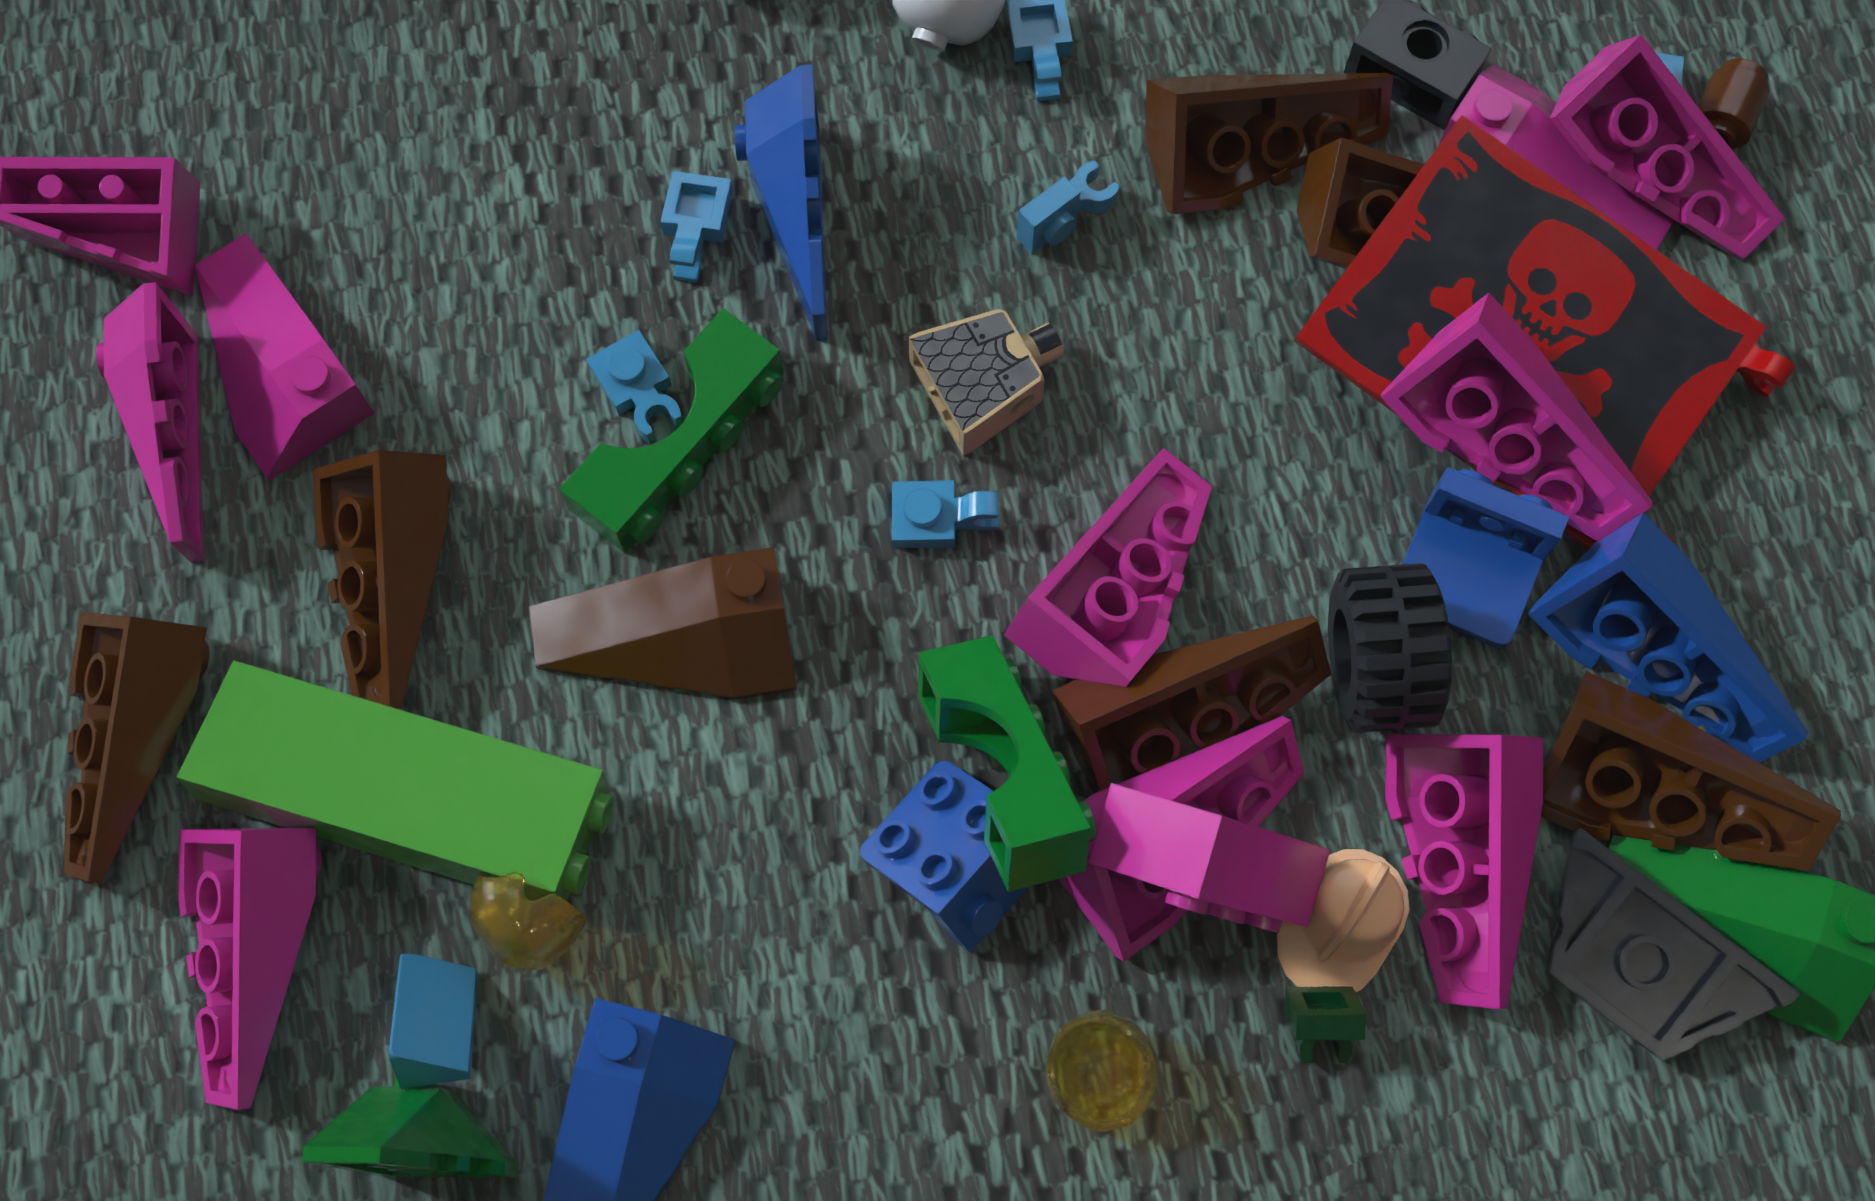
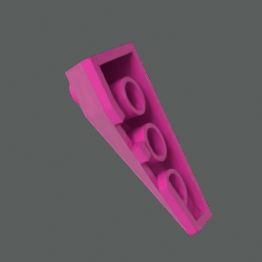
[1550,35,1786,260]
[1439,64,1674,250]
[195,233,374,481]
[96,282,203,563]
[1380,293,1652,541]
[1004,448,1212,687]
[1059,716,1304,961]
[1385,734,1543,1009]
[178,828,322,1110]

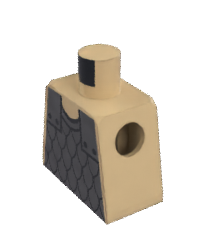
[909,309,1064,456]

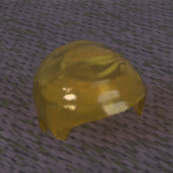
[469,872,588,971]
[1046,1009,1156,1132]

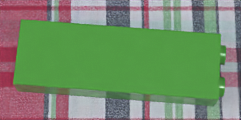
[176,660,615,912]

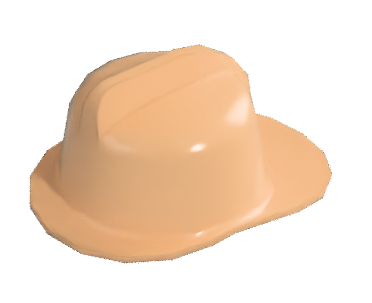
[1277,849,1410,992]

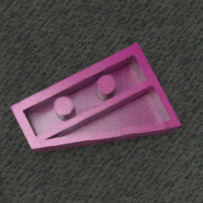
[0,157,200,297]
[1088,783,1330,933]

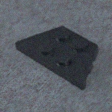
[1546,828,1800,1061]

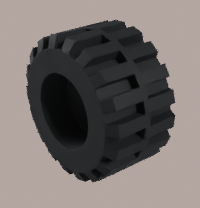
[1328,563,1452,733]

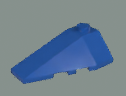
[735,64,828,340]
[1528,512,1808,762]
[543,998,736,1201]

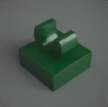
[1285,986,1366,1063]

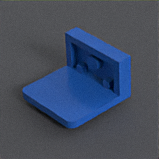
[1402,467,1569,648]
[860,761,1028,953]

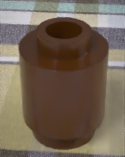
[1698,58,1770,149]

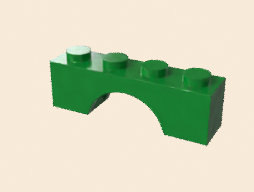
[559,308,784,553]
[918,635,1096,892]

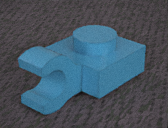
[1006,0,1073,101]
[1016,161,1120,254]
[660,171,733,283]
[892,480,999,548]

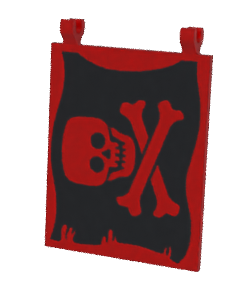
[1294,115,1796,551]

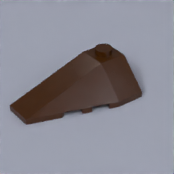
[1145,73,1393,214]
[1296,137,1424,269]
[313,450,451,709]
[529,547,797,700]
[63,612,210,883]
[1052,615,1331,794]
[1541,671,1841,871]

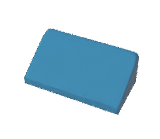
[389,954,478,1089]

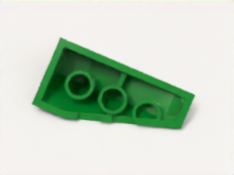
[1607,835,1875,1043]
[302,1075,518,1178]

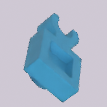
[586,330,683,444]

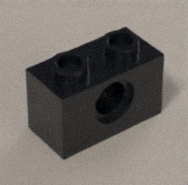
[1343,0,1492,130]

